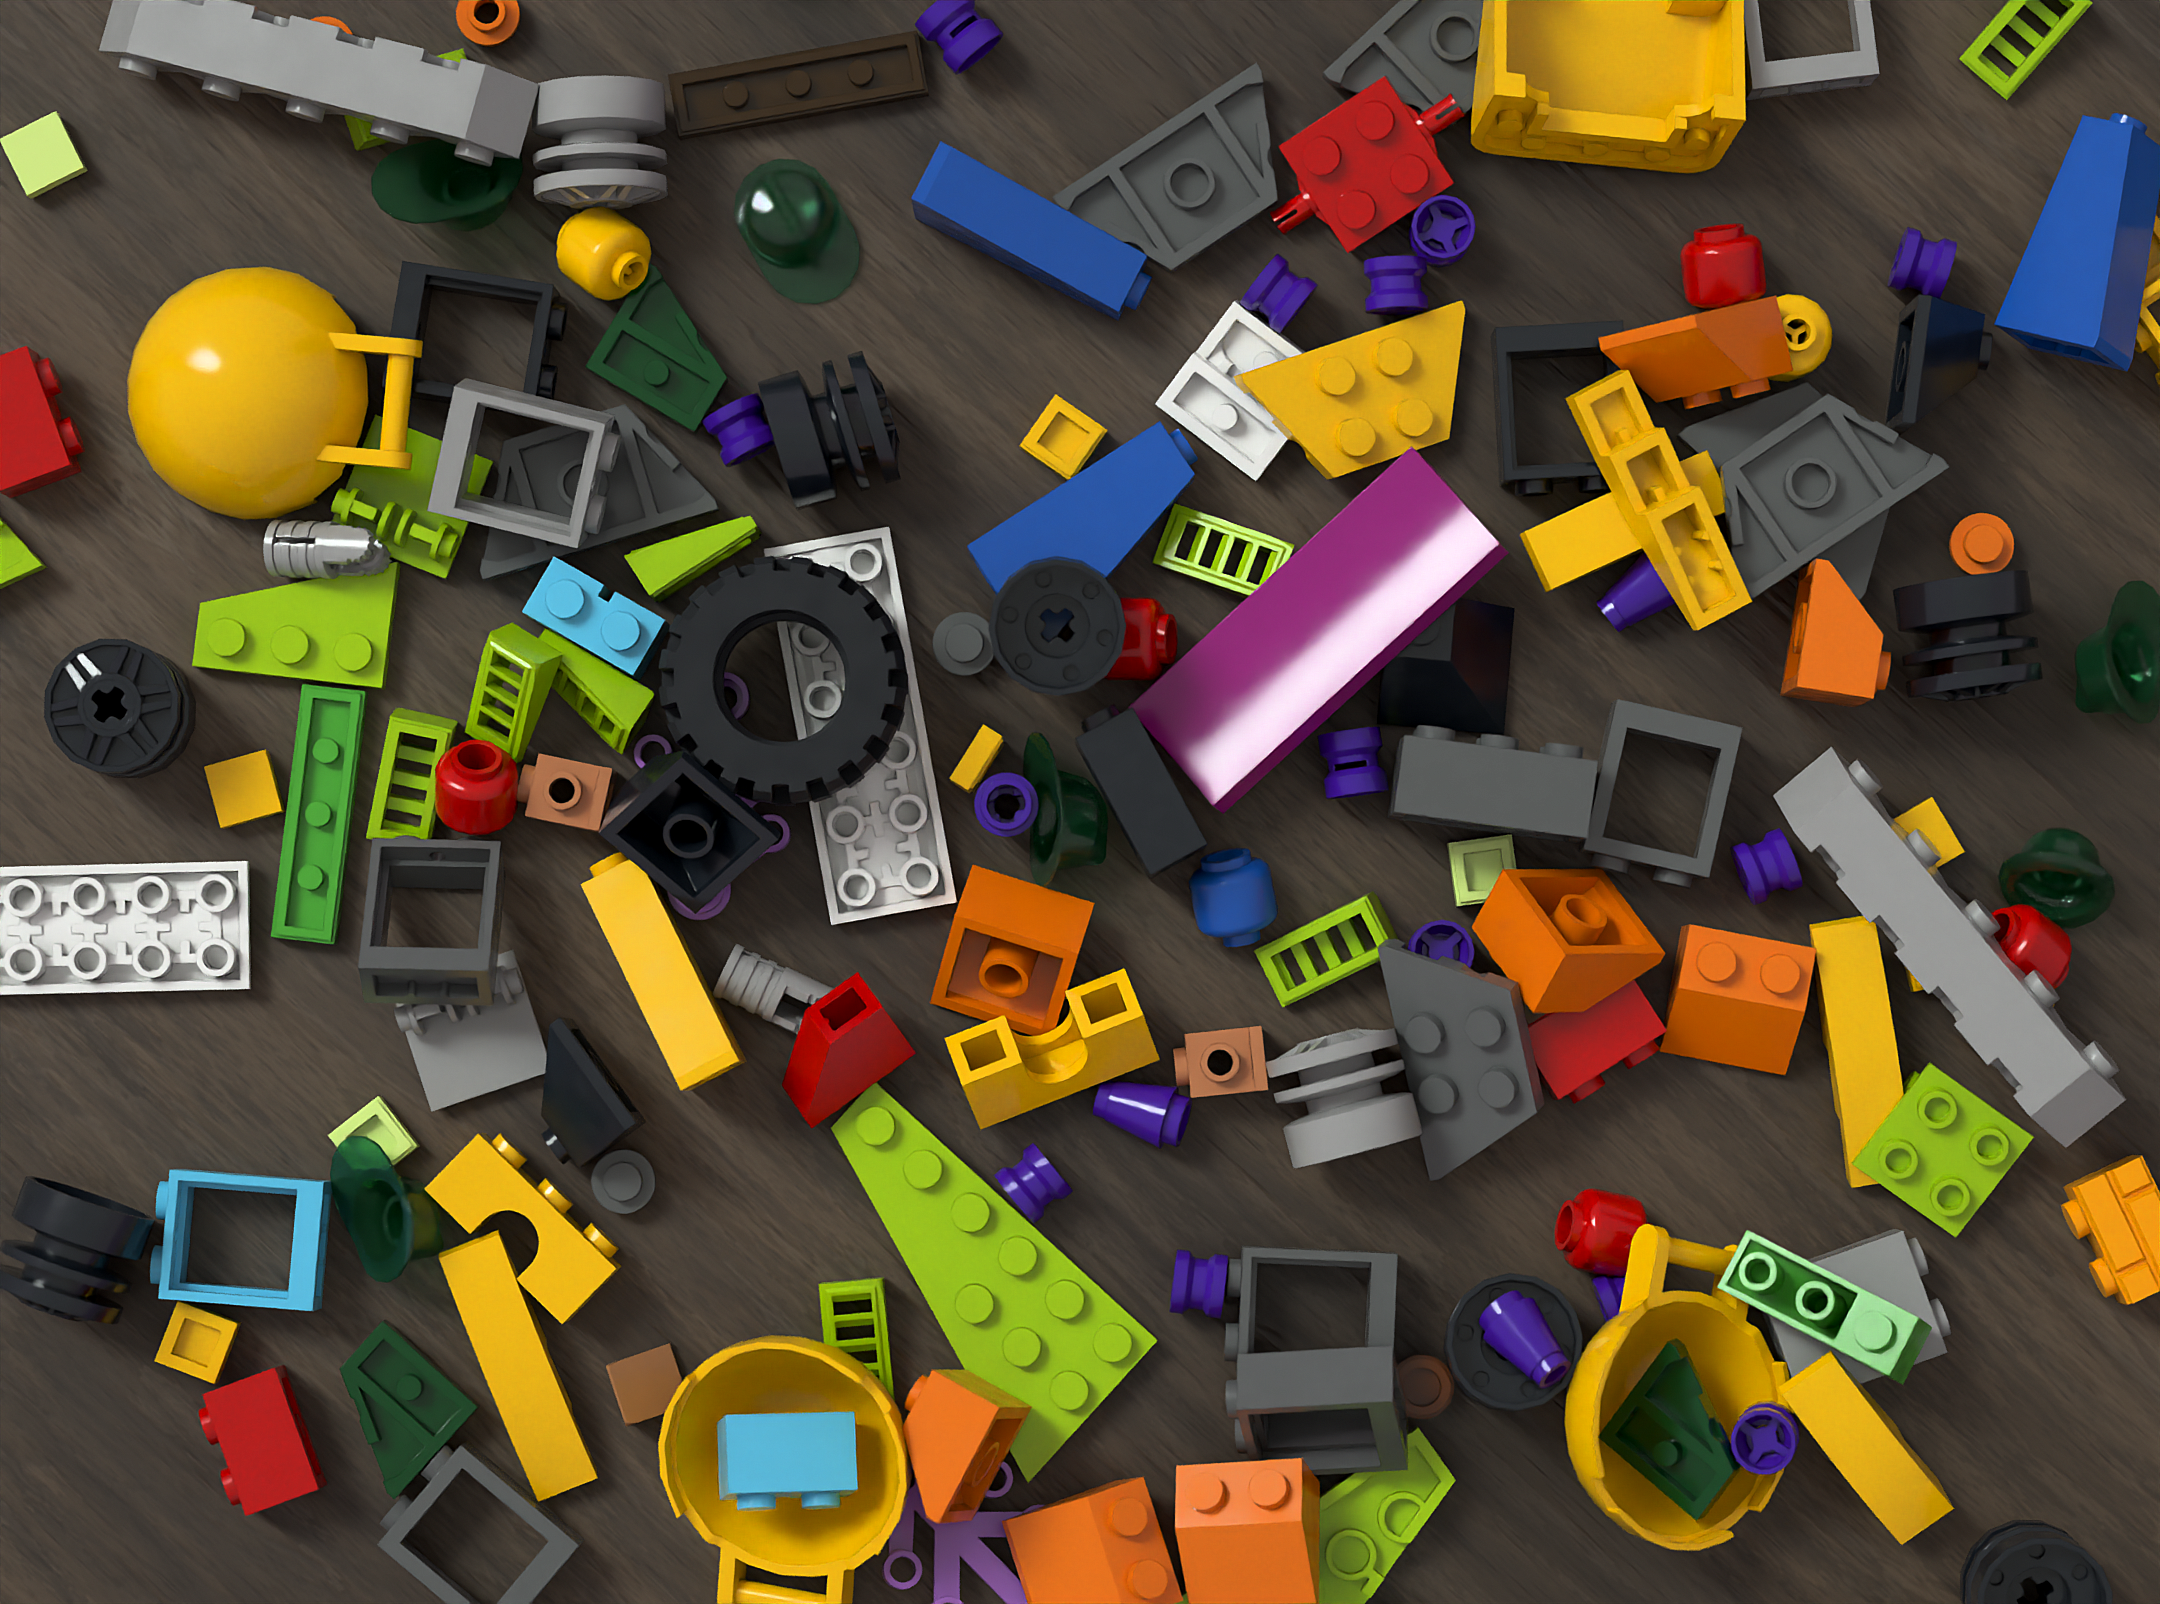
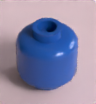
[1189,848,1278,947]

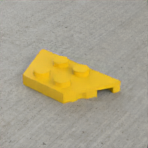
[1234,300,1465,480]

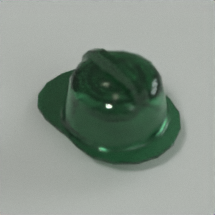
[371,139,523,232]
[734,159,860,304]
[2074,581,2160,724]
[1023,732,1108,887]
[330,1135,444,1283]

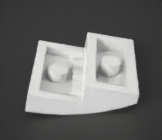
[1155,300,1305,481]

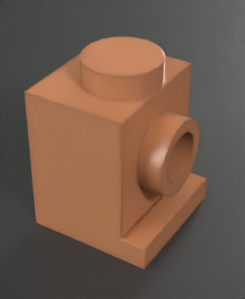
[517,753,618,833]
[1173,1026,1268,1098]

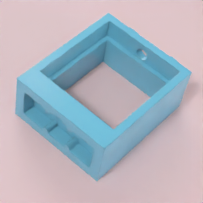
[150,1169,333,1311]

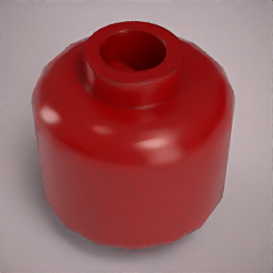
[1680,223,1767,311]
[1103,597,1178,680]
[435,739,518,835]
[1991,904,2072,989]
[1555,1188,1653,1278]

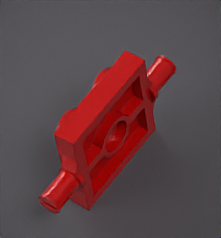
[1270,75,1465,253]

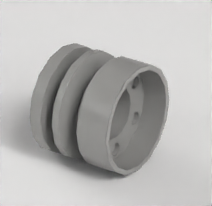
[532,75,668,210]
[1265,1028,1423,1168]

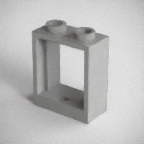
[1744,0,1880,100]
[427,378,621,548]

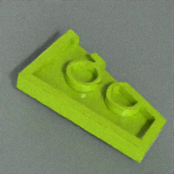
[192,562,401,690]

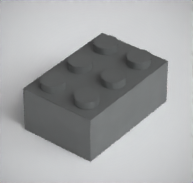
[1387,725,1598,844]

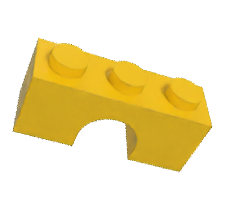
[945,968,1160,1130]
[424,1133,622,1324]

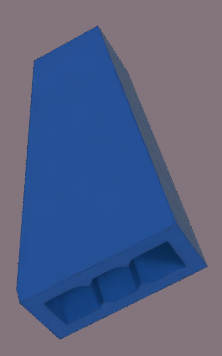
[1994,113,2160,372]
[911,141,1153,321]
[967,421,1198,640]

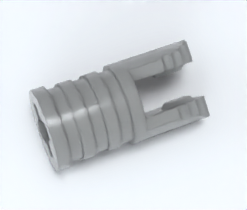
[263,520,392,579]
[712,943,834,1035]

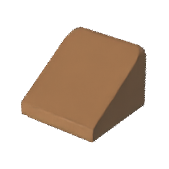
[606,1343,683,1427]

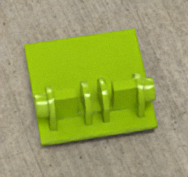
[331,415,494,579]
[1852,1062,2034,1238]

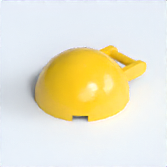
[127,267,423,520]
[1564,1224,1794,1550]
[658,1335,912,1604]

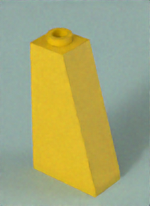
[581,852,747,1091]

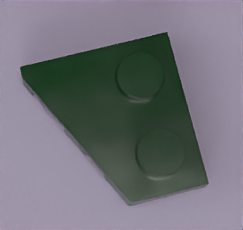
[585,263,729,434]
[339,1320,480,1499]
[1599,1338,1742,1521]

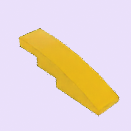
[1565,370,1752,631]
[1809,916,1904,1188]
[439,1230,598,1502]

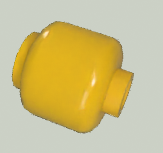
[556,206,651,301]
[1768,294,1832,382]

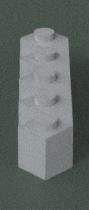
[99,0,539,166]
[1773,746,2126,1148]

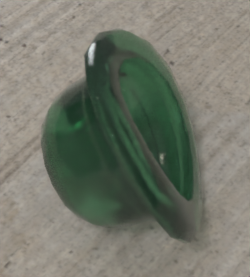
[1997,827,2116,929]

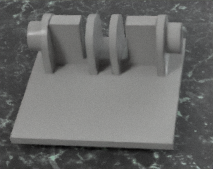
[394,950,547,1112]

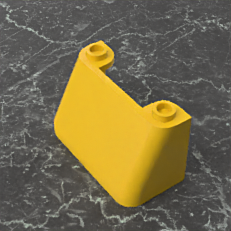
[1471,0,1746,173]

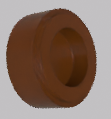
[1397,1354,1454,1419]

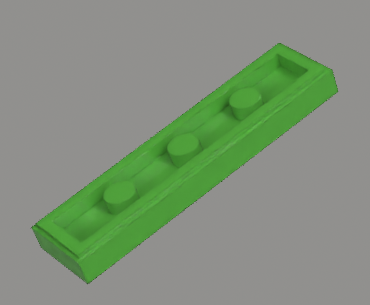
[271,684,368,945]

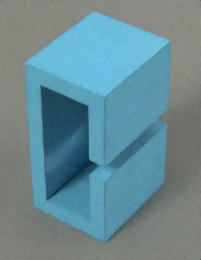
[522,556,670,681]
[717,1412,858,1511]

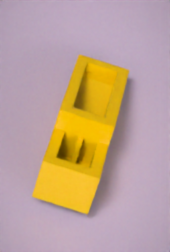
[1520,450,1725,592]
[1778,1351,1954,1545]

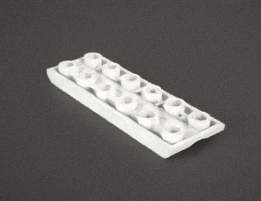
[764,526,957,925]
[0,861,251,995]

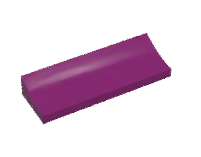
[1128,446,1509,814]

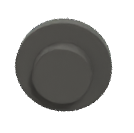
[933,612,994,676]
[591,1149,656,1214]

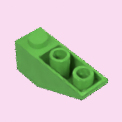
[1717,1230,1932,1385]

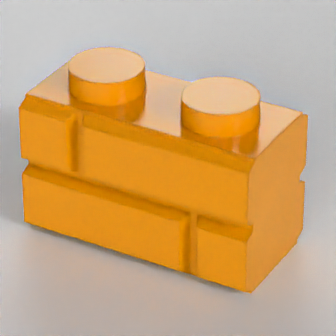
[2061,1155,2160,1305]

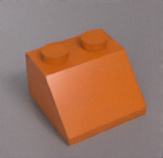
[1598,295,1793,409]
[1780,559,1891,708]
[930,865,1095,1036]
[1472,869,1665,1013]
[1658,924,1817,1075]
[902,1370,1032,1524]
[1175,1458,1320,1604]
[1001,1476,1183,1604]

